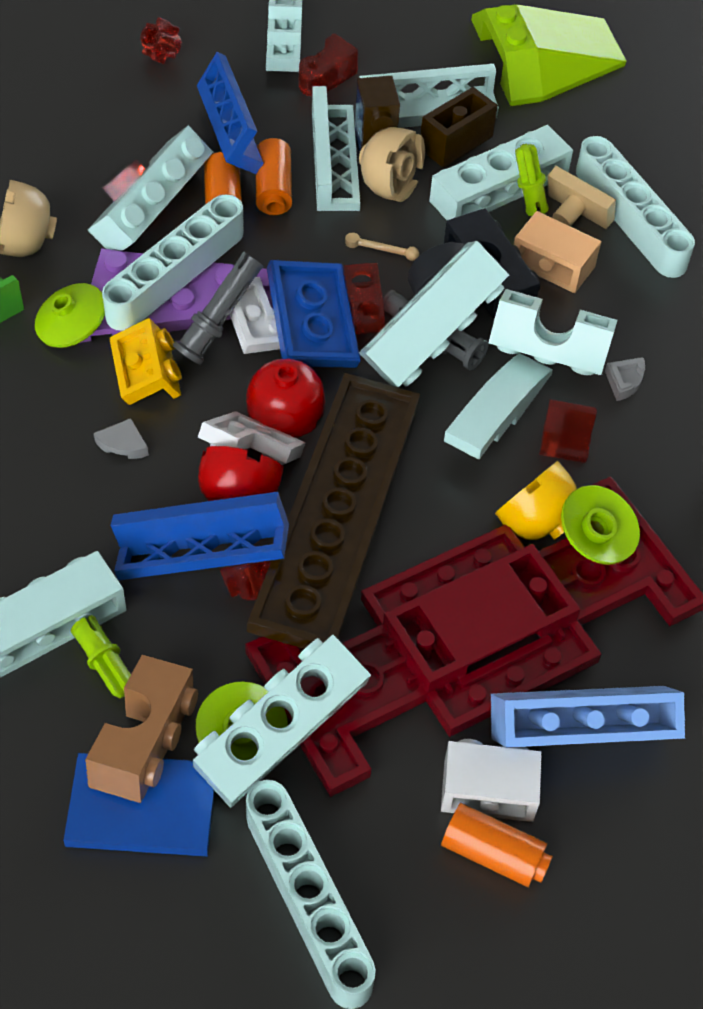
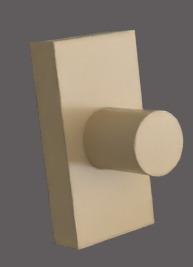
[547,166,616,229]

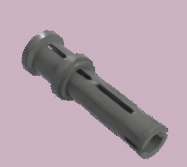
[173,251,264,365]
[381,290,489,371]

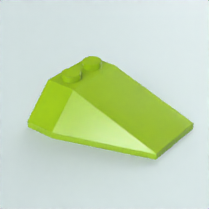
[471,4,626,106]

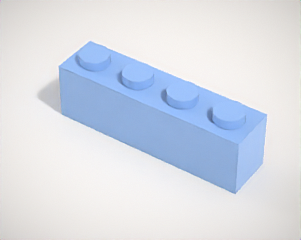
[491,686,685,748]

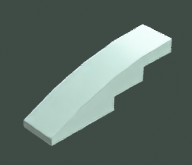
[266,0,302,72]
[444,353,553,459]

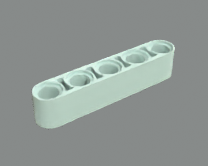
[576,136,695,278]
[102,194,244,331]
[246,780,376,1009]

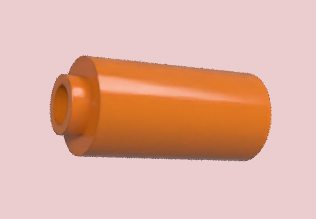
[256,138,292,215]
[204,152,242,205]
[441,802,553,888]

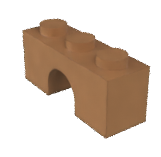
[85,655,198,803]

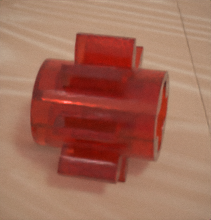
[140,17,182,64]
[220,561,271,600]

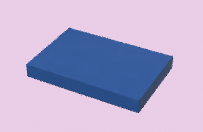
[267,260,361,368]
[63,753,215,857]

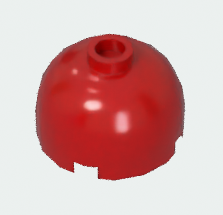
[246,358,325,438]
[198,446,283,501]

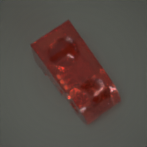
[299,33,358,97]
[343,263,385,334]

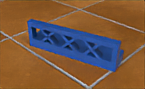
[196,52,264,174]
[110,492,289,580]

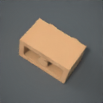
[514,211,602,294]

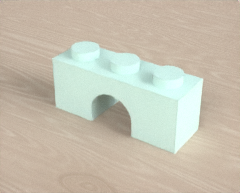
[489,289,618,375]

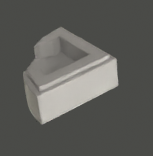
[605,357,645,401]
[94,418,149,459]

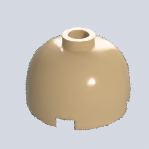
[359,127,425,202]
[0,180,57,257]

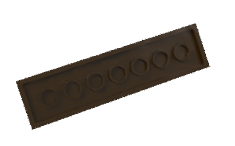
[247,373,420,649]

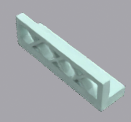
[359,64,499,128]
[312,86,360,211]

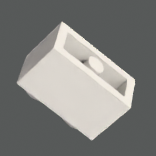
[441,739,542,822]

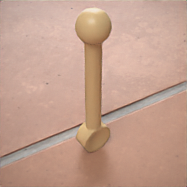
[345,233,419,261]

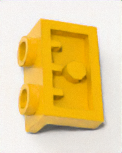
[109,318,182,405]

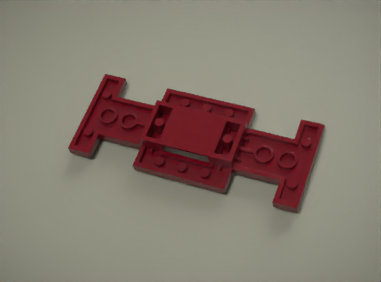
[245,476,703,797]

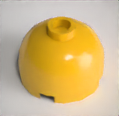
[495,461,577,540]

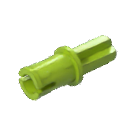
[515,144,549,216]
[71,615,131,698]

